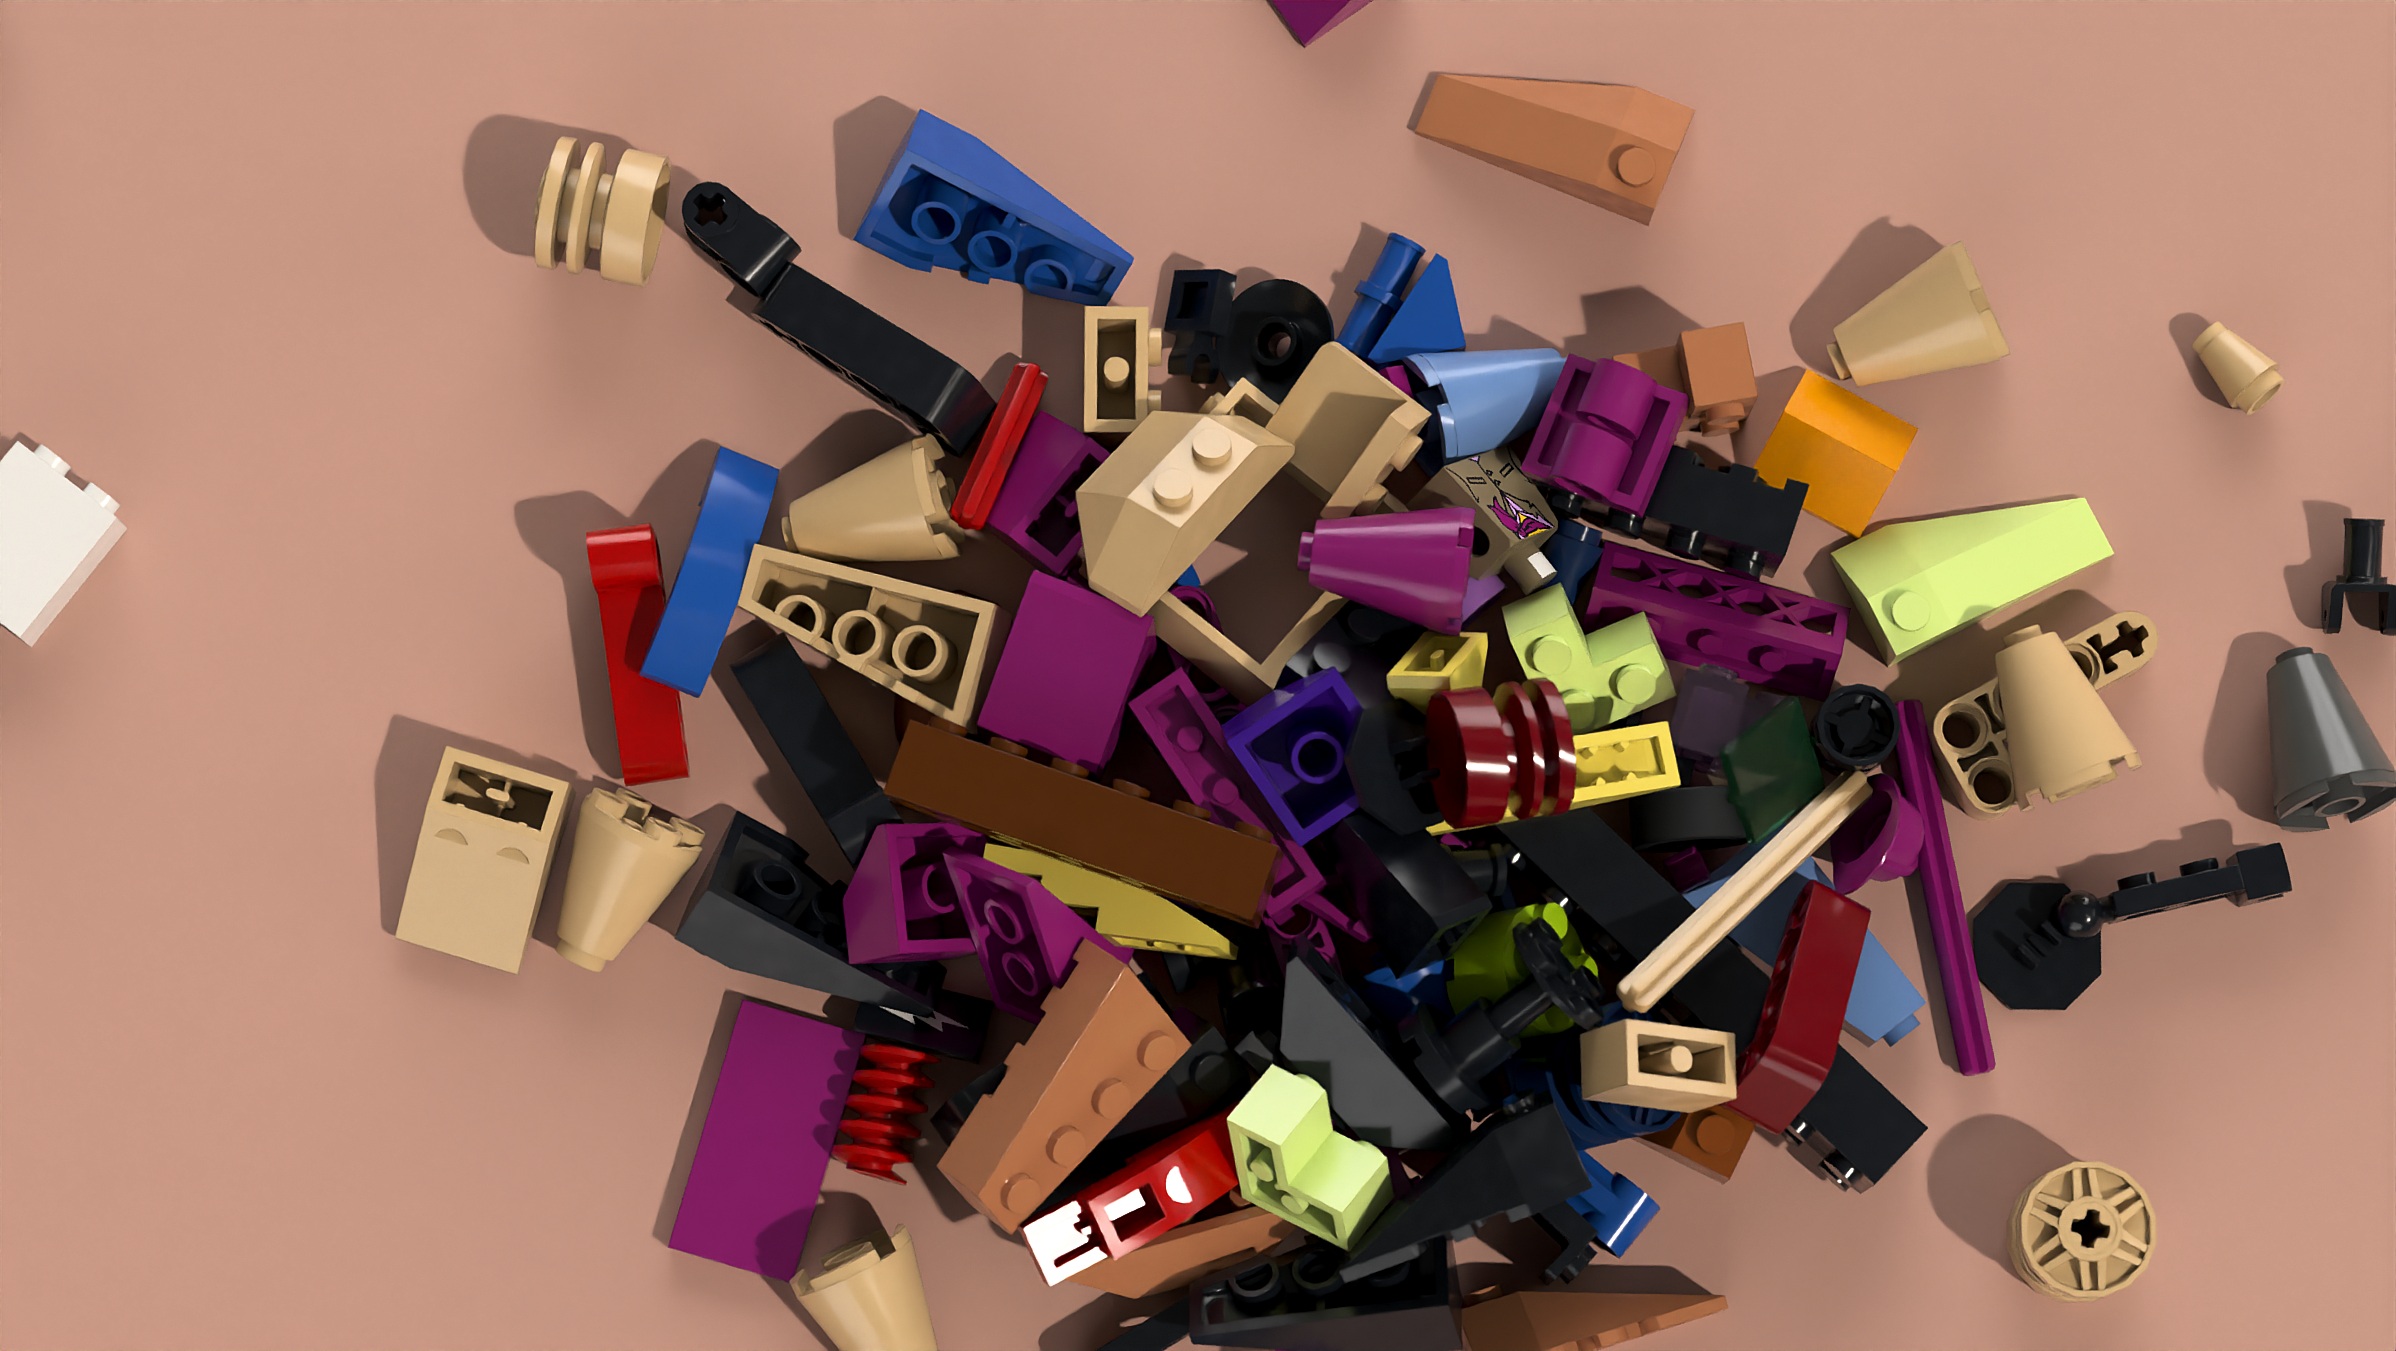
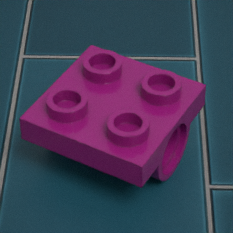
[1521,353,1691,518]

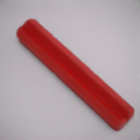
[949,362,1049,530]

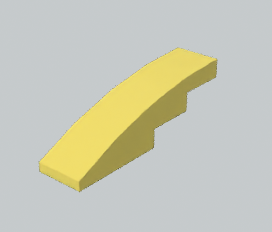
[1426,721,1681,836]
[983,843,1238,960]

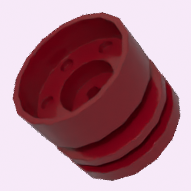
[1425,677,1576,830]

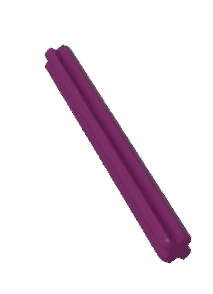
[1894,699,1996,1076]

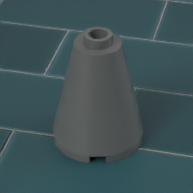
[2266,647,2396,832]

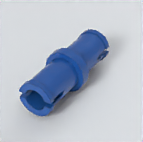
[1334,232,1426,363]

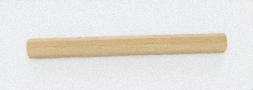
[1616,770,1873,1013]

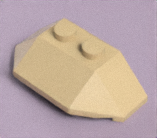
[1076,410,1295,618]

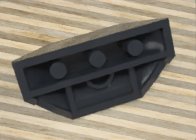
[1280,932,1472,1153]

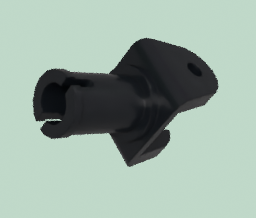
[2322,518,2396,636]

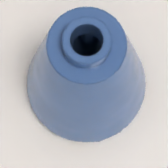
[1401,348,1567,478]

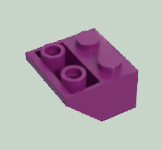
[984,410,1111,581]

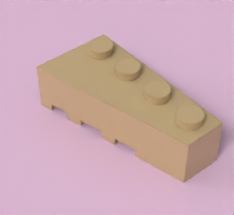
[737,543,1013,738]

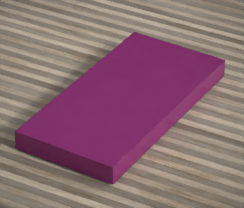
[668,999,867,1283]

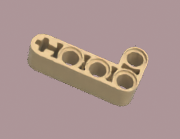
[1927,611,2159,822]

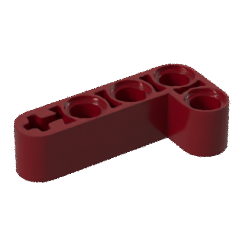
[1718,879,1871,1135]

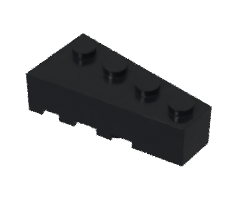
[1536,445,1810,581]

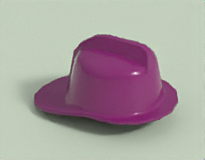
[1830,773,1925,895]

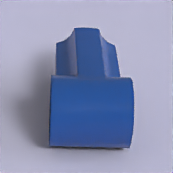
[1565,1150,1660,1259]

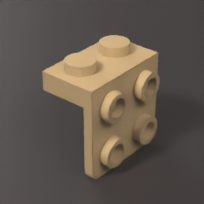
[1265,341,1432,519]

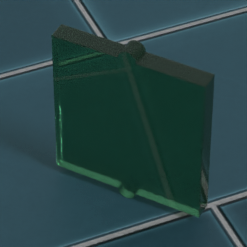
[1718,696,1826,845]

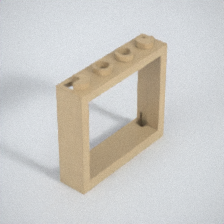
[1078,377,1409,707]

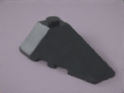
[674,811,947,1018]

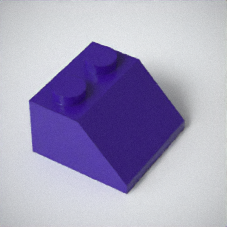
[1221,666,1364,847]

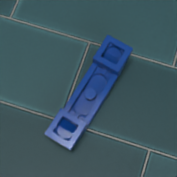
[638,446,779,698]

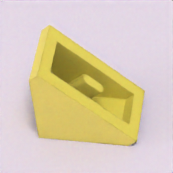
[1386,632,1488,715]

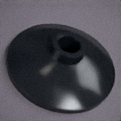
[1215,279,1334,404]

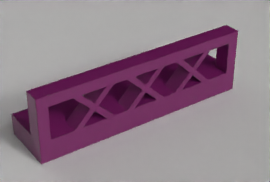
[1581,541,1851,702]
[1128,667,1327,926]

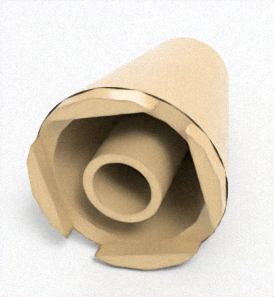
[1826,241,2011,387]
[781,433,965,563]
[1995,624,2143,812]
[789,1223,939,1351]

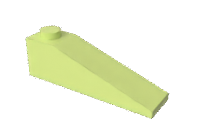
[1829,497,2114,667]

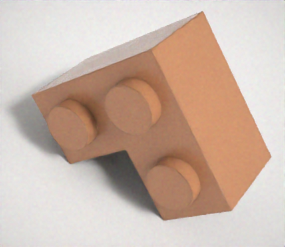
[1612,321,1758,442]

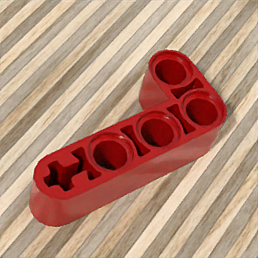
[586,523,690,787]

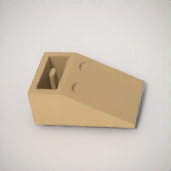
[395,746,577,975]

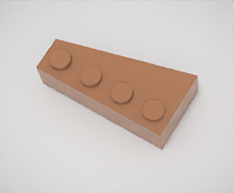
[937,938,1192,1235]

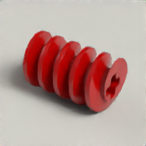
[831,1044,942,1186]

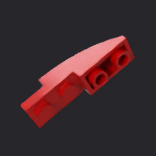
[1018,1100,1241,1286]

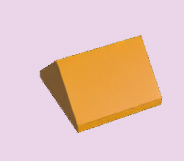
[1753,369,1919,540]

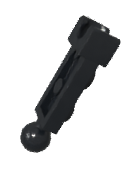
[2054,842,2292,941]

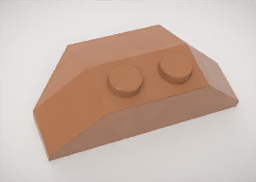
[1063,1184,1298,1299]

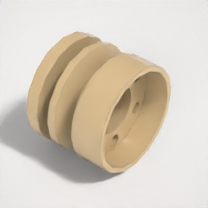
[534,136,670,288]
[2006,1162,2157,1303]

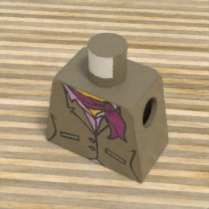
[1405,444,1558,596]

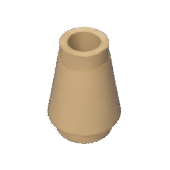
[2192,321,2285,415]

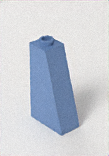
[1683,819,1926,1048]

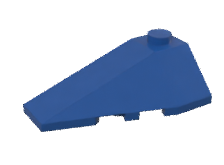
[853,109,1134,306]

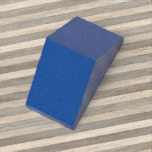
[1366,253,1466,372]

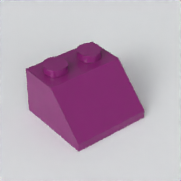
[843,823,986,964]

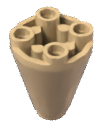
[555,788,706,972]

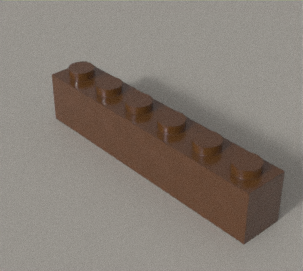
[883,716,1284,929]

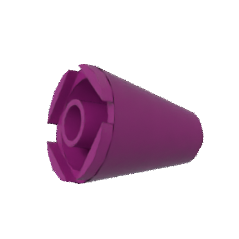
[1297,506,1476,636]

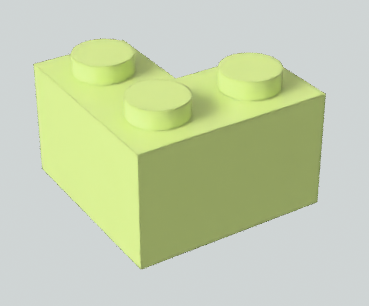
[1501,582,1677,736]
[1227,1064,1394,1252]

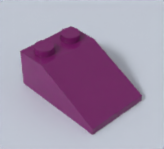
[942,846,1128,1026]

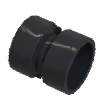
[1808,683,1901,776]

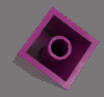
[976,570,1157,784]

